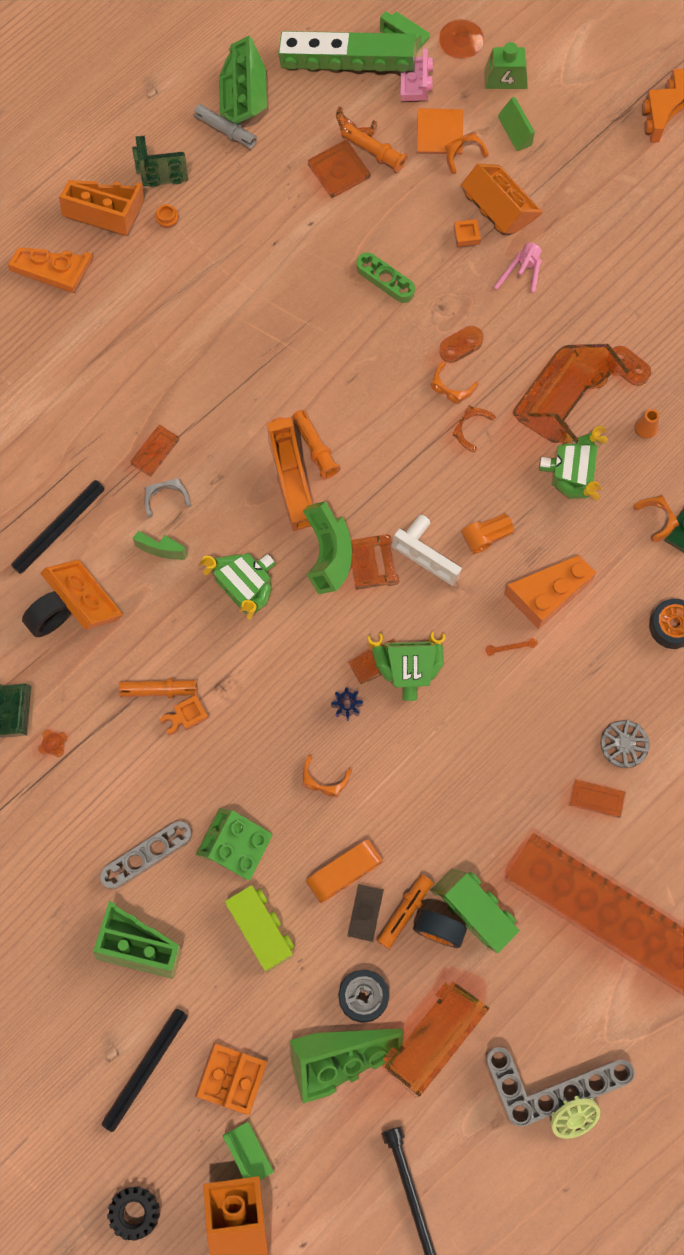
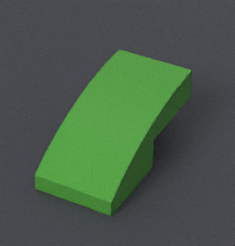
[133,530,187,560]

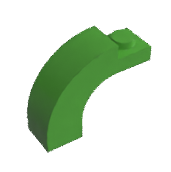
[303,501,352,595]

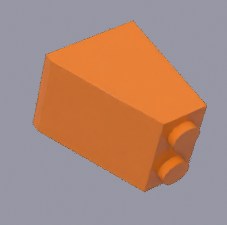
[203,1176,268,1255]

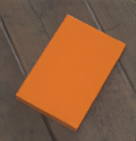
[40,559,123,630]

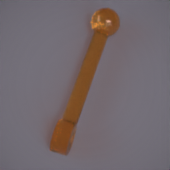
[486,638,538,656]

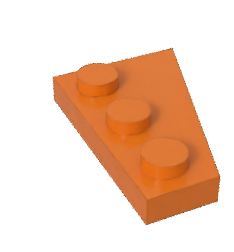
[8,247,93,293]

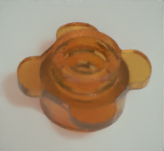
[38,729,67,757]

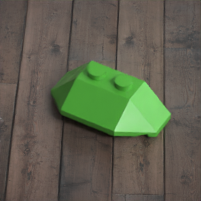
[219,36,267,124]

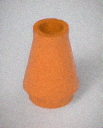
[635,409,659,438]

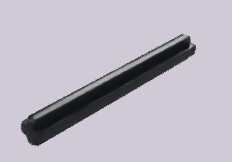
[11,480,104,574]
[101,1009,188,1132]

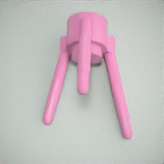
[494,243,542,293]

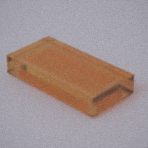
[569,779,626,818]

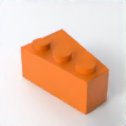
[59,180,144,236]
[504,555,597,629]

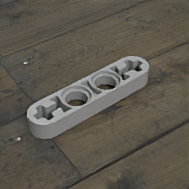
[100,821,192,890]

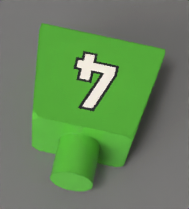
[484,42,528,89]

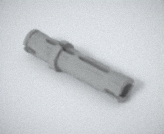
[193,104,257,149]

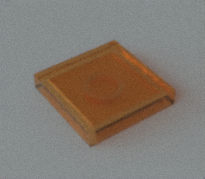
[308,139,371,198]

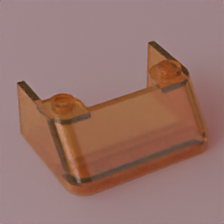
[513,344,629,444]
[383,981,490,1098]

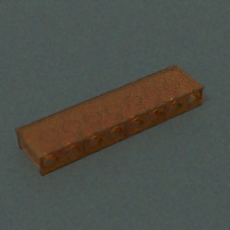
[505,833,684,996]

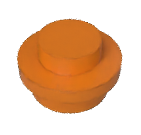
[155,204,179,227]

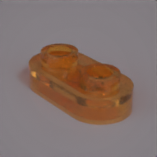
[439,326,484,363]
[607,346,651,386]

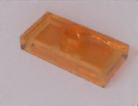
[130,424,179,477]

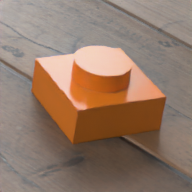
[454,219,481,247]

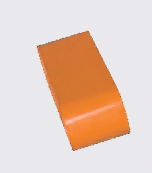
[306,839,383,903]

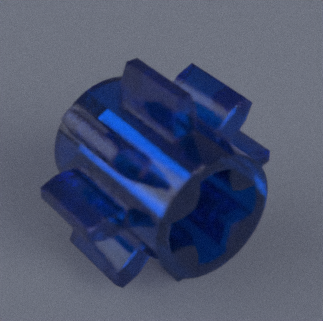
[331,687,363,721]

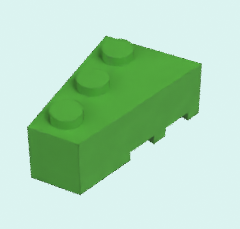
[430,868,520,953]

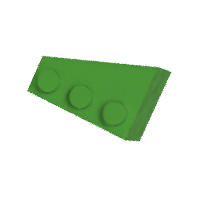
[93,900,181,979]

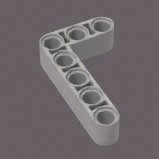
[485,1047,635,1127]

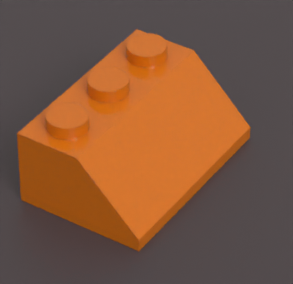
[461,163,543,234]

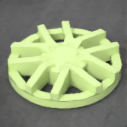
[549,1096,600,1139]

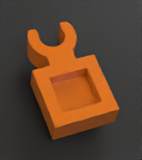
[160,695,209,736]

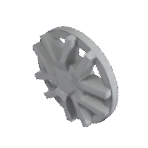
[601,720,650,768]

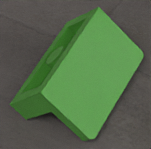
[380,11,430,53]
[222,1121,274,1180]

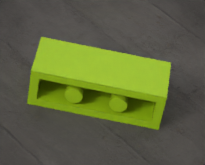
[224,885,295,973]

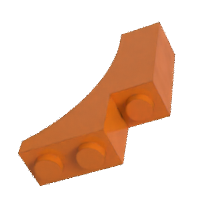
[642,68,684,143]
[267,417,312,531]

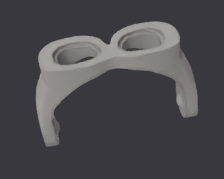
[144,479,191,518]

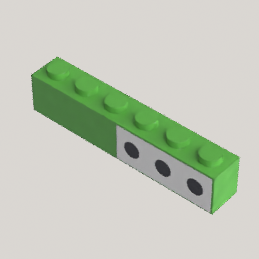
[278,31,417,72]

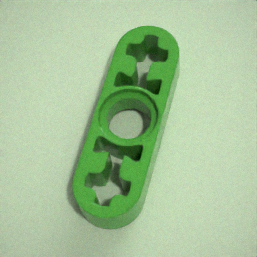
[357,252,415,303]

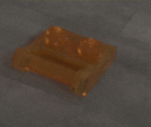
[351,534,400,590]

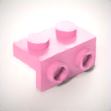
[400,49,433,101]

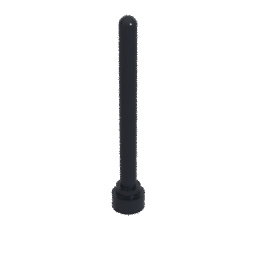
[381,1126,436,1255]

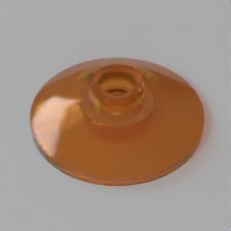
[439,19,484,59]

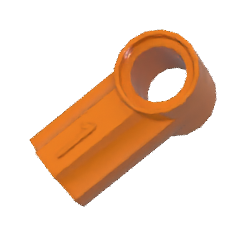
[461,513,515,554]

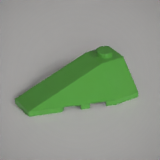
[290,1028,404,1103]

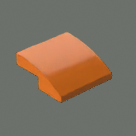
[417,108,463,155]
[195,1043,267,1115]

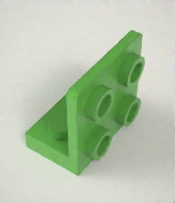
[195,808,272,880]

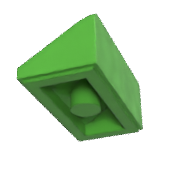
[498,97,535,151]

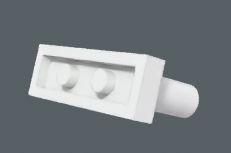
[391,515,462,586]

